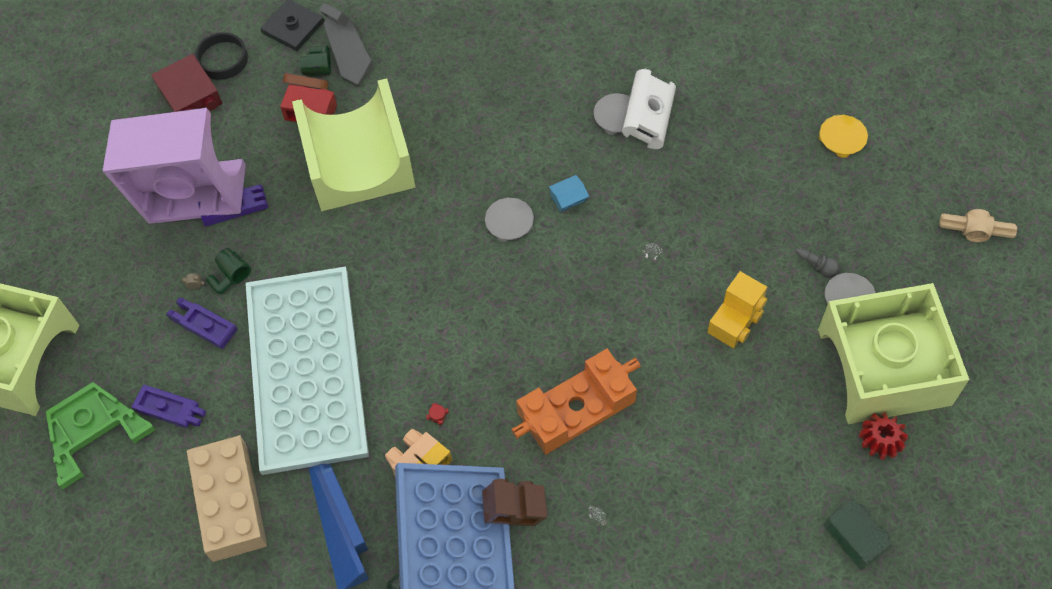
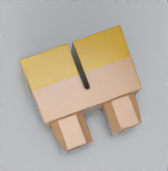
[385,429,452,476]

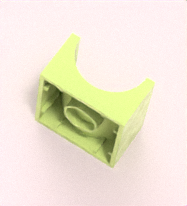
[292,79,416,211]
[818,283,969,424]
[0,284,79,416]

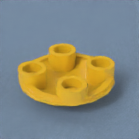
[819,115,868,158]

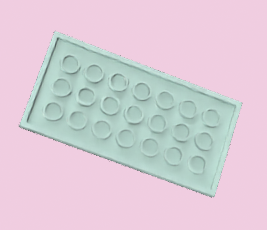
[246,267,369,475]

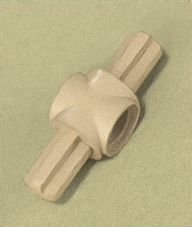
[939,209,1017,242]

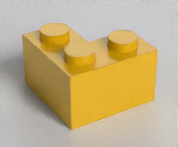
[707,271,768,348]

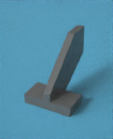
[319,3,374,86]

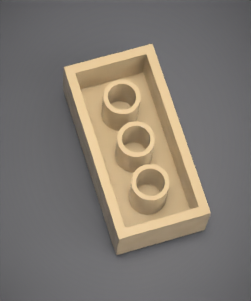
[187,435,267,562]

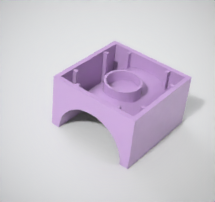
[103,108,246,223]

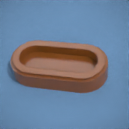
[283,73,329,90]

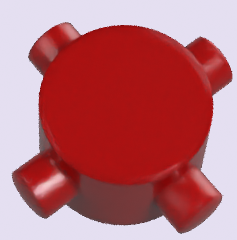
[426,403,449,425]

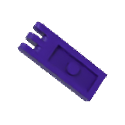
[198,185,268,227]

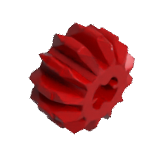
[859,412,908,460]

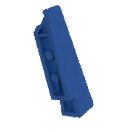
[309,464,369,589]

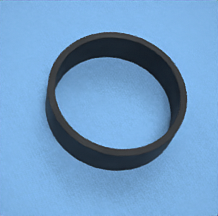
[195,32,248,80]

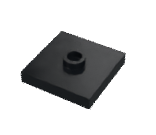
[260,0,324,52]

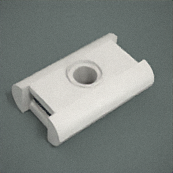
[622,69,676,149]

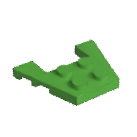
[46,382,155,489]

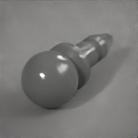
[795,248,840,277]

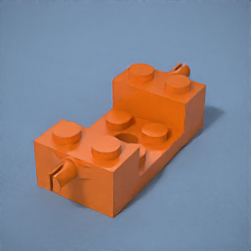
[511,349,641,455]

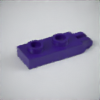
[131,384,206,428]

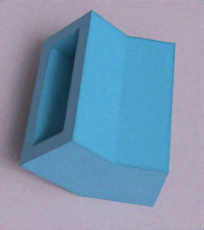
[549,175,589,212]

